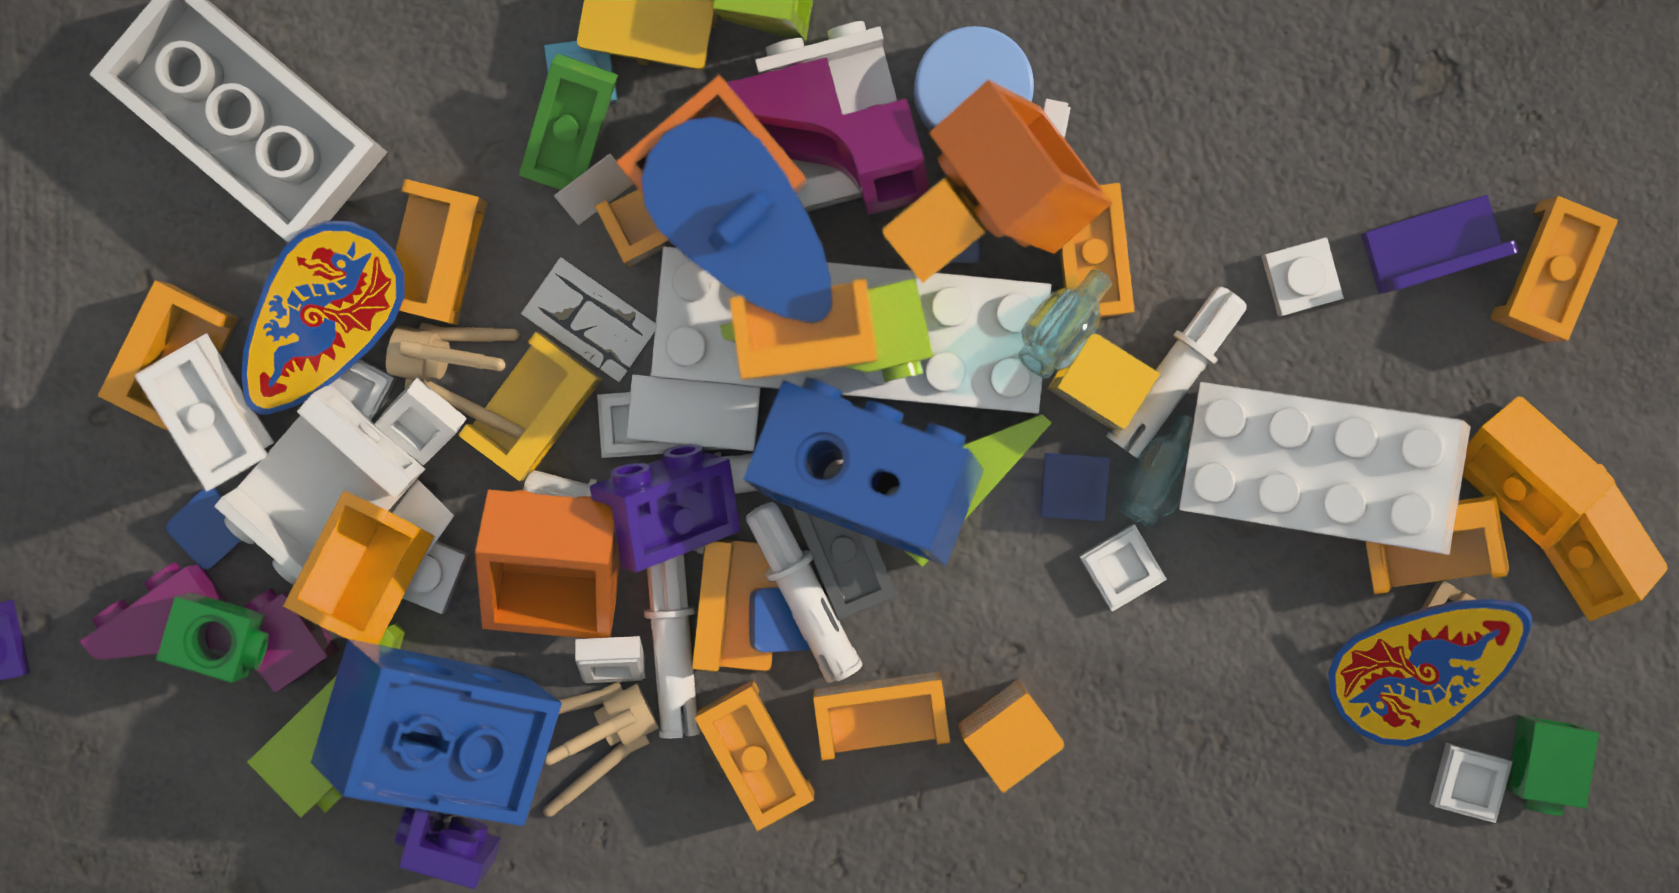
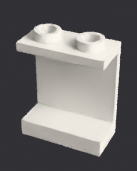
[755,21,897,212]
[135,333,274,491]
[214,385,425,585]

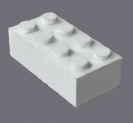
[89,0,387,242]
[1179,382,1471,555]

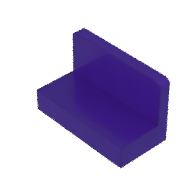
[1361,194,1518,294]

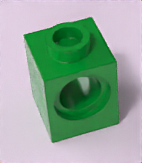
[156,592,269,683]
[1506,715,1599,816]

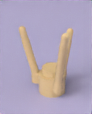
[386,323,525,439]
[543,682,659,817]

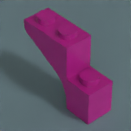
[701,57,930,215]
[80,562,340,693]

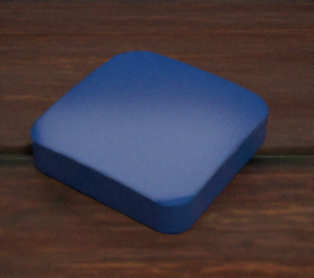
[166,488,242,569]
[749,587,810,652]

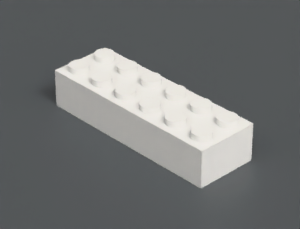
[651,246,1051,414]

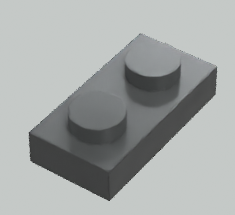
[791,507,898,621]

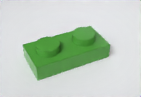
[519,53,618,190]

